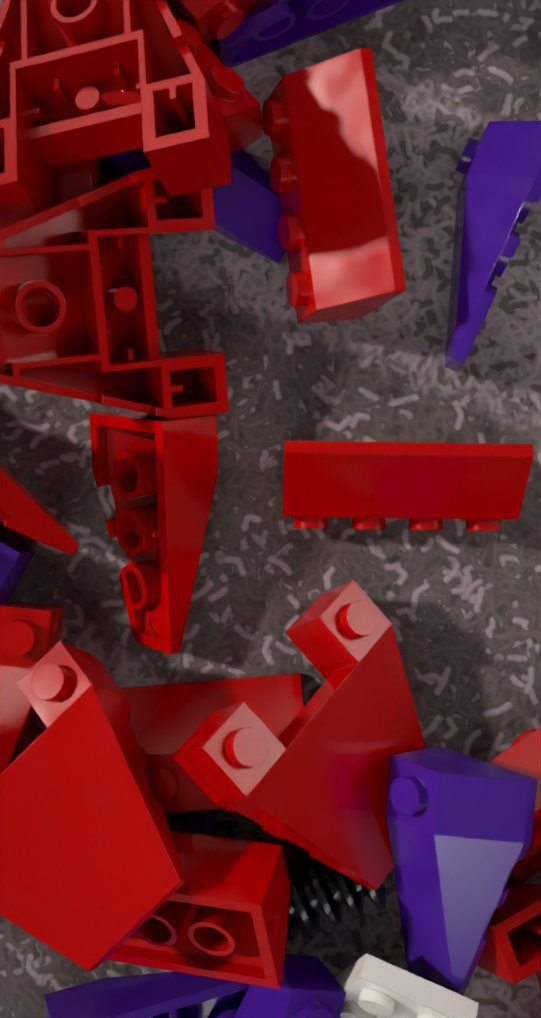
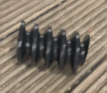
[286,854,386,941]

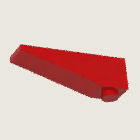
[89,411,218,654]

